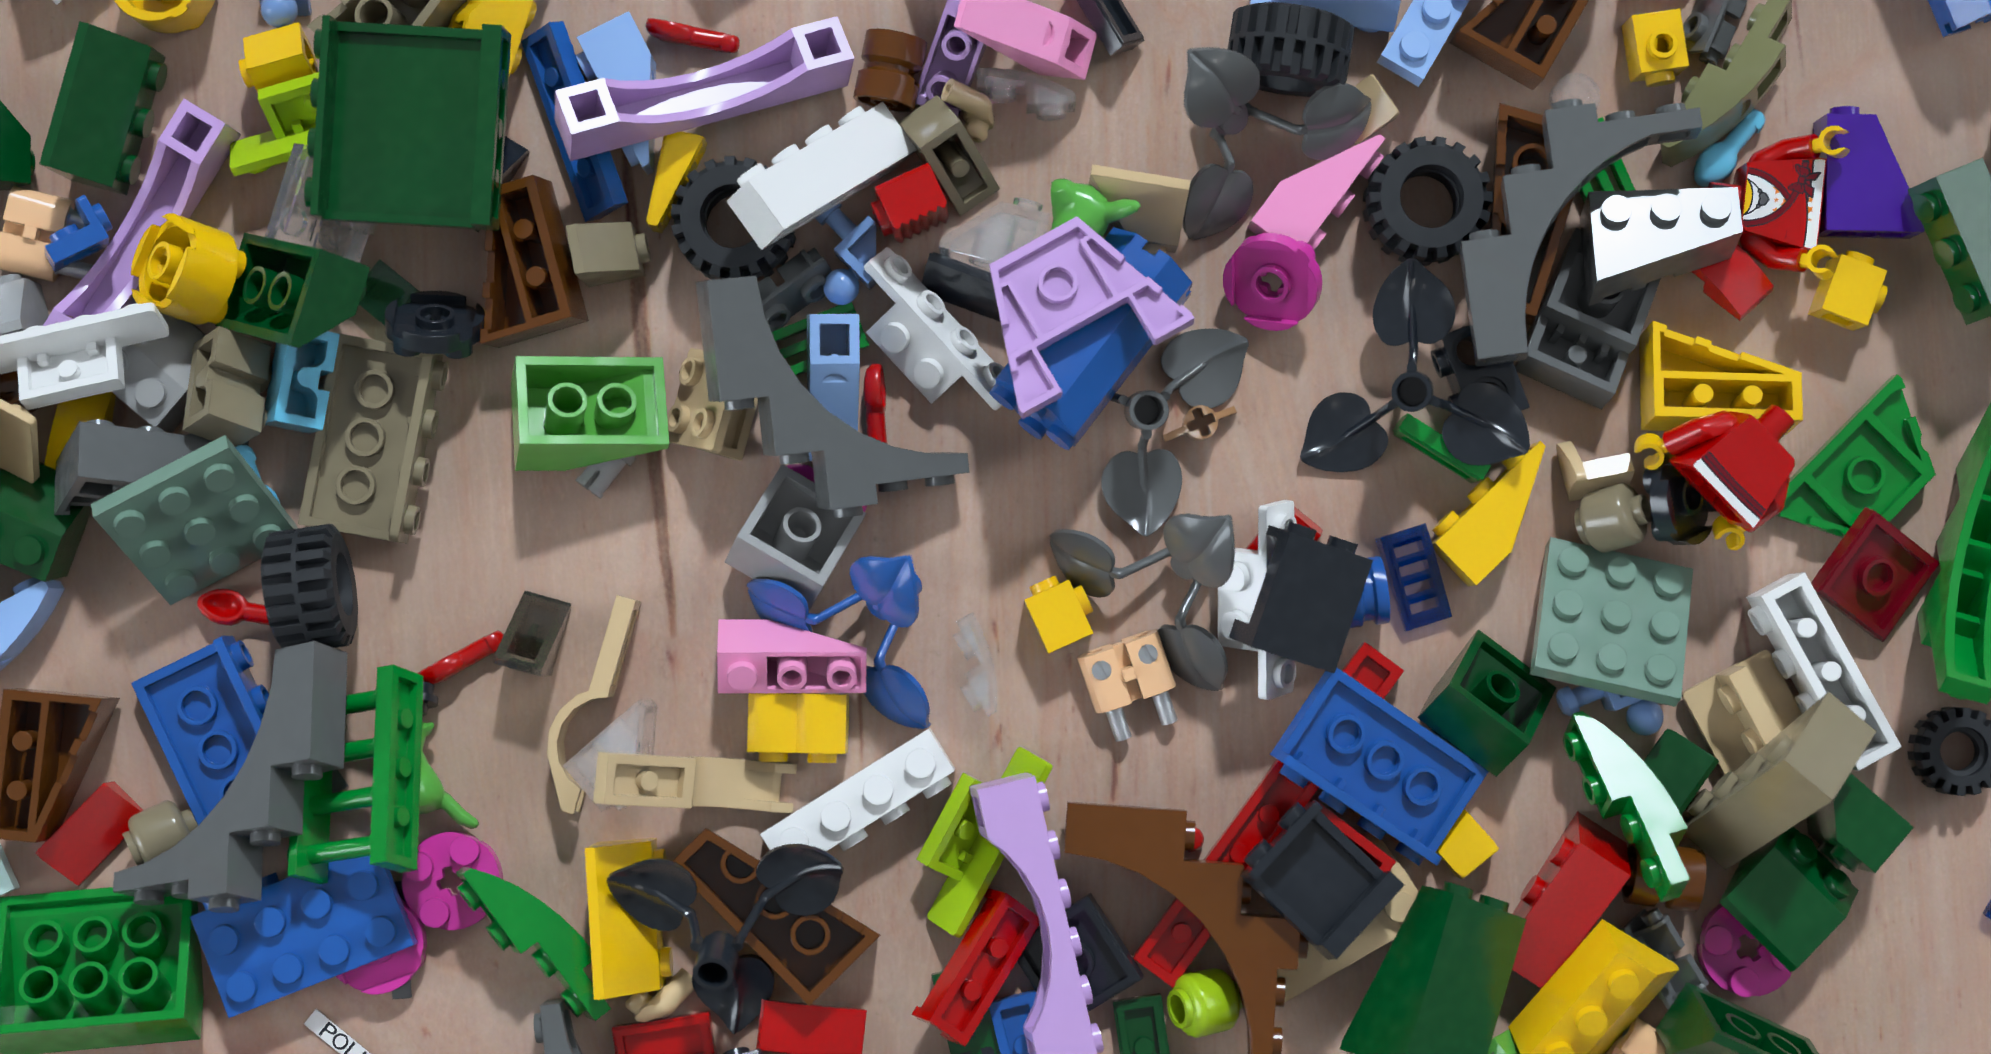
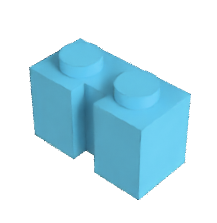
[264,331,340,434]

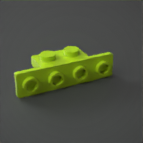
[229,72,319,176]
[916,747,1052,938]

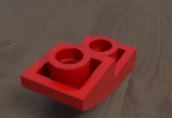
[1692,244,1774,321]
[756,999,867,1054]

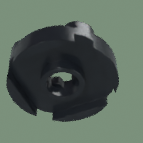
[385,291,485,359]
[1643,452,1717,545]

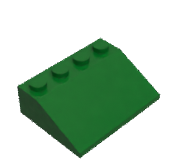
[0,887,204,1054]

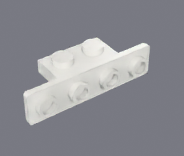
[864,247,1004,410]
[0,302,169,410]
[1218,500,1297,700]

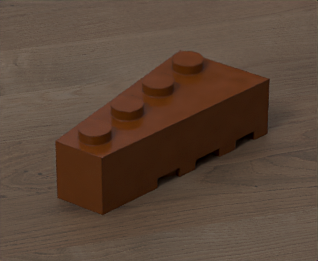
[1490,103,1574,326]
[673,828,881,1006]

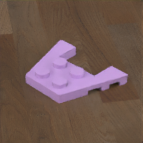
[989,216,1194,419]

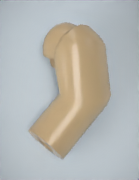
[941,78,995,142]
[625,968,694,1023]

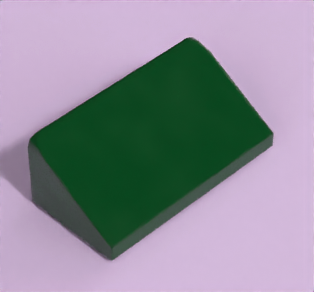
[1644,729,1719,815]

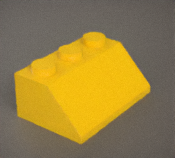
[585,838,673,1000]
[1508,919,1679,1054]

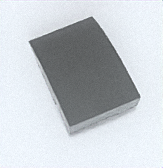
[1515,227,1661,410]

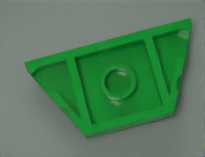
[1776,374,1936,538]

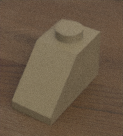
[898,95,1000,216]
[566,222,651,287]

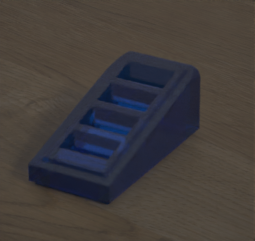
[1375,523,1452,631]

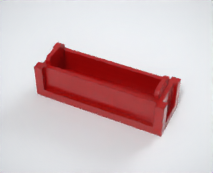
[911,888,1039,1047]

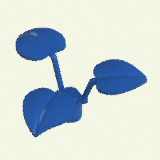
[746,555,931,729]

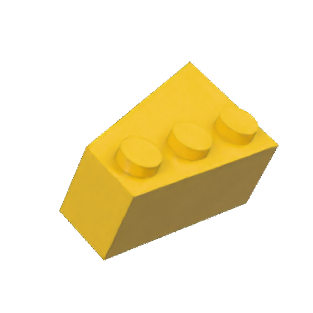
[1639,321,1803,435]

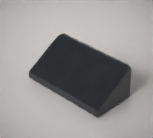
[922,252,1000,322]

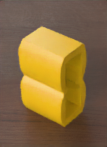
[747,693,849,763]

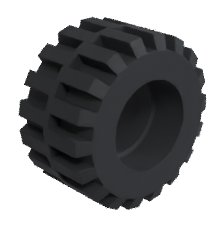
[1228,2,1355,97]
[1363,136,1493,266]
[671,156,796,280]
[261,524,358,648]

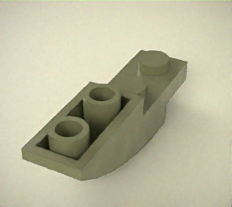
[1660,0,1792,167]

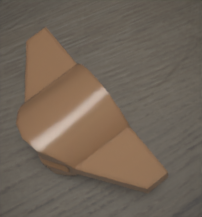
[1162,405,1237,442]

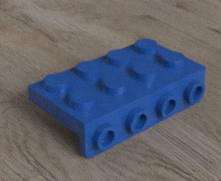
[131,635,269,826]
[1270,667,1489,866]
[190,856,418,1018]

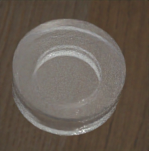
[1549,73,1601,110]

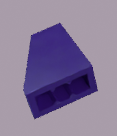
[1813,106,1924,239]

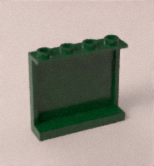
[304,15,511,231]

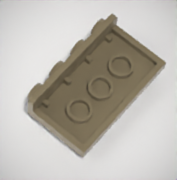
[298,333,448,544]

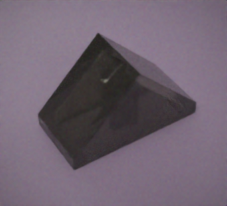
[493,591,571,677]

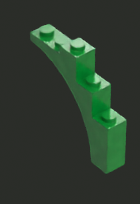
[1917,402,1991,705]

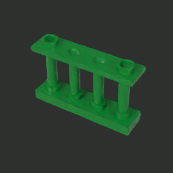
[287,664,424,884]

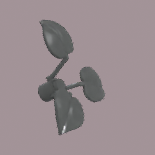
[1183,47,1372,240]
[1101,328,1249,536]
[1049,514,1235,691]

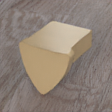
[1556,441,1635,502]

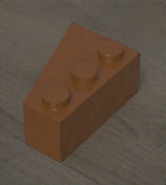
[1449,0,1589,90]
[480,175,589,348]
[0,688,120,843]

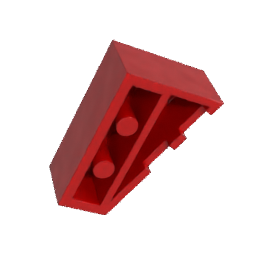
[1512,811,1631,988]

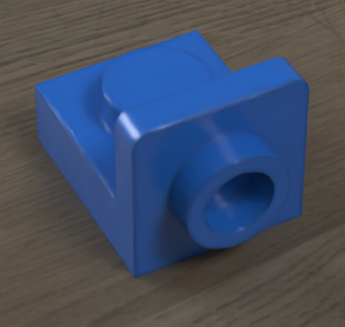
[45,195,113,273]

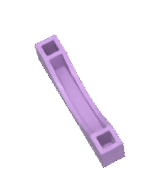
[554,16,854,161]
[43,99,241,326]
[969,772,1104,1054]

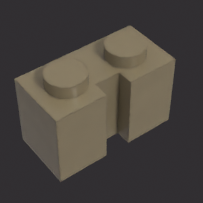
[183,326,272,447]

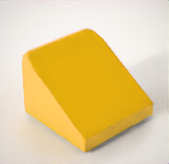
[1436,809,1499,879]

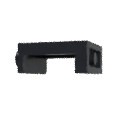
[1229,521,1373,673]
[1240,801,1405,959]

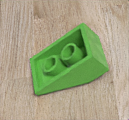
[511,356,669,471]

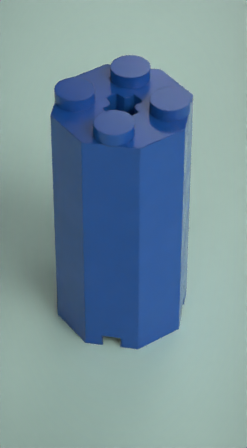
[989,227,1192,450]

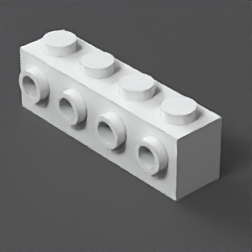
[727,102,917,250]
[1746,572,1902,771]
[760,728,955,852]

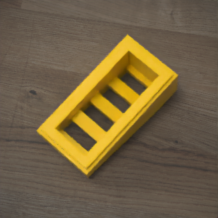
[646,131,707,233]

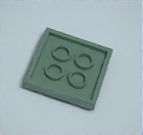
[90,435,298,605]
[1530,537,1693,707]

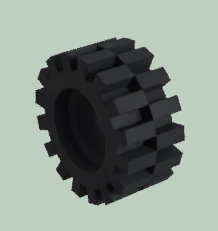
[1907,707,1991,796]

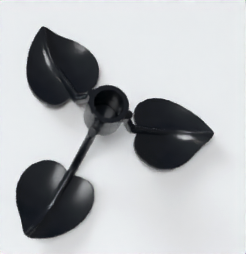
[1300,258,1530,472]
[606,844,844,1034]

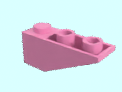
[954,0,1097,80]
[1247,134,1386,250]
[717,619,867,693]

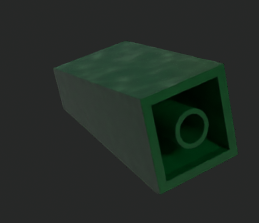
[1340,882,1527,1054]

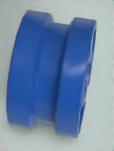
[1350,556,1391,628]

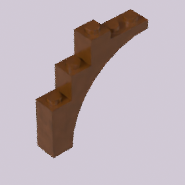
[1064,801,1309,1054]

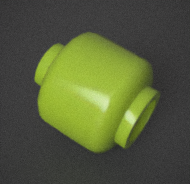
[1167,968,1243,1038]

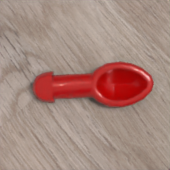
[645,18,740,54]
[863,363,887,444]
[197,589,269,626]
[417,630,507,685]

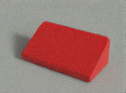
[35,781,143,886]

